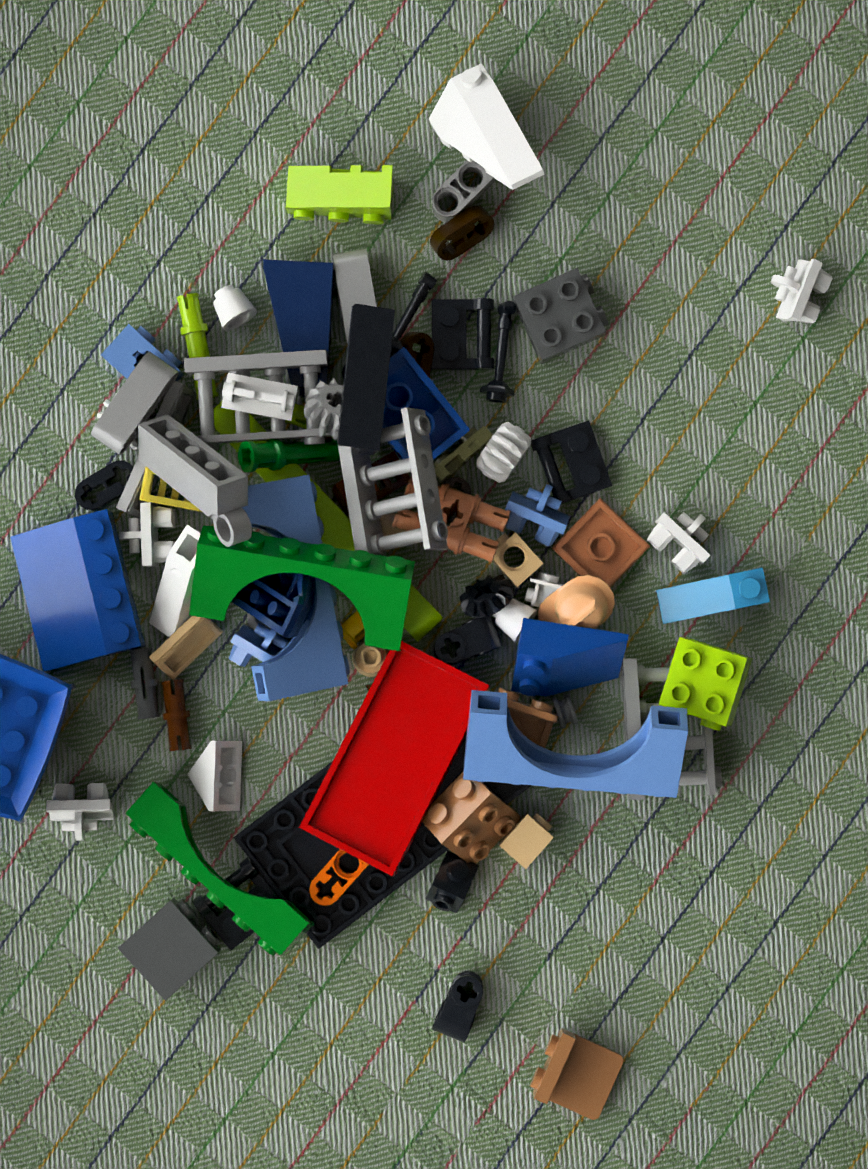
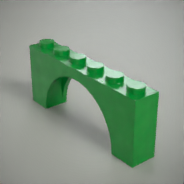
[189,525,415,651]

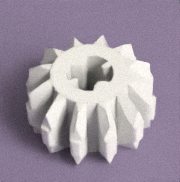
[477,422,531,483]

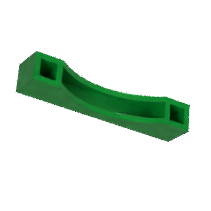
[125,781,314,956]

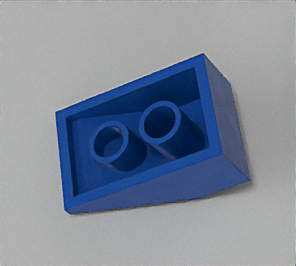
[382,347,470,460]
[511,618,629,697]

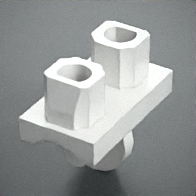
[771,259,833,323]
[119,502,176,567]
[647,512,711,574]
[46,783,114,841]

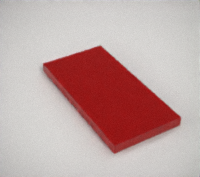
[299,641,491,877]

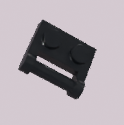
[432,298,494,370]
[531,420,613,505]
[192,857,280,951]

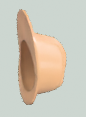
[538,575,615,629]

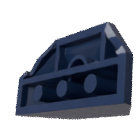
[231,573,312,638]

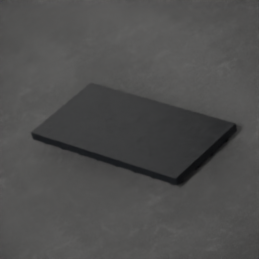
[233,666,532,949]

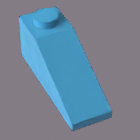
[656,568,770,624]

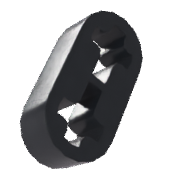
[75,460,133,511]

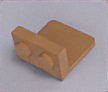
[490,687,559,748]
[422,771,520,864]
[530,1028,623,1120]

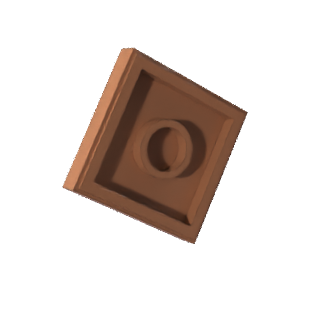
[551,498,650,588]

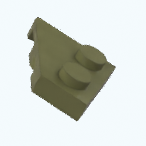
[434,426,493,485]

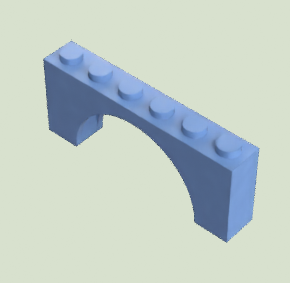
[242,475,350,701]
[463,690,688,798]

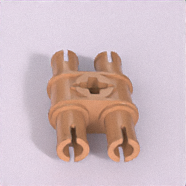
[392,476,511,563]

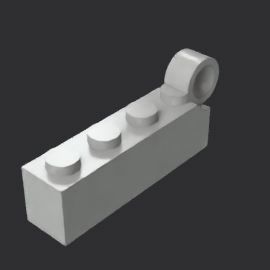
[138,414,252,547]

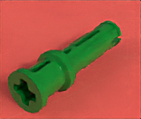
[238,439,340,473]

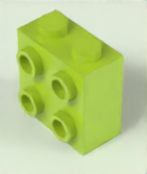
[659,637,753,731]

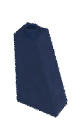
[263,259,334,397]

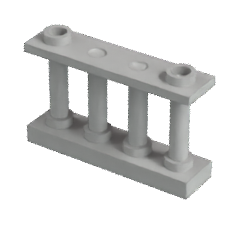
[184,350,332,450]
[338,407,448,556]
[621,658,722,800]

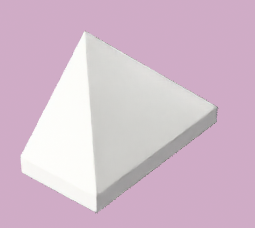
[188,741,242,811]

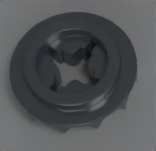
[459,575,514,618]

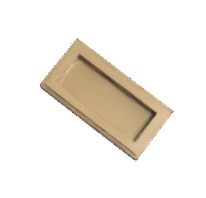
[149,616,223,680]

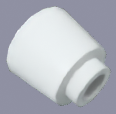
[213,285,257,331]
[492,598,537,642]

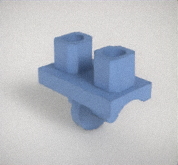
[505,484,570,547]
[229,623,289,667]

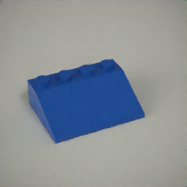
[10,509,146,672]

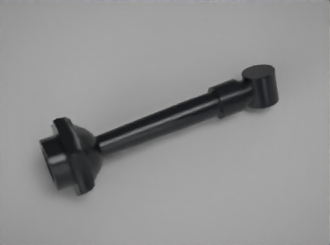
[390,271,437,358]
[480,301,516,403]

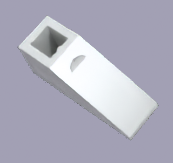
[149,525,201,637]

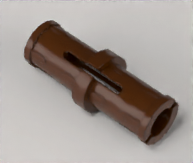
[161,679,192,751]

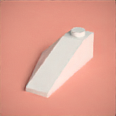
[429,63,544,190]

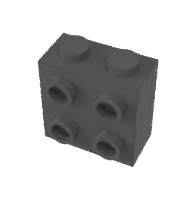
[512,268,609,364]
[118,898,221,1001]

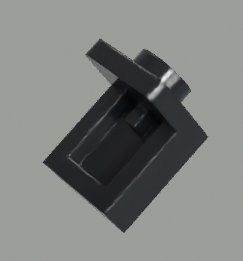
[426,850,479,913]

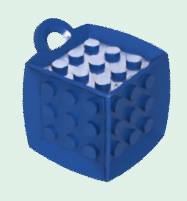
[0,654,76,824]

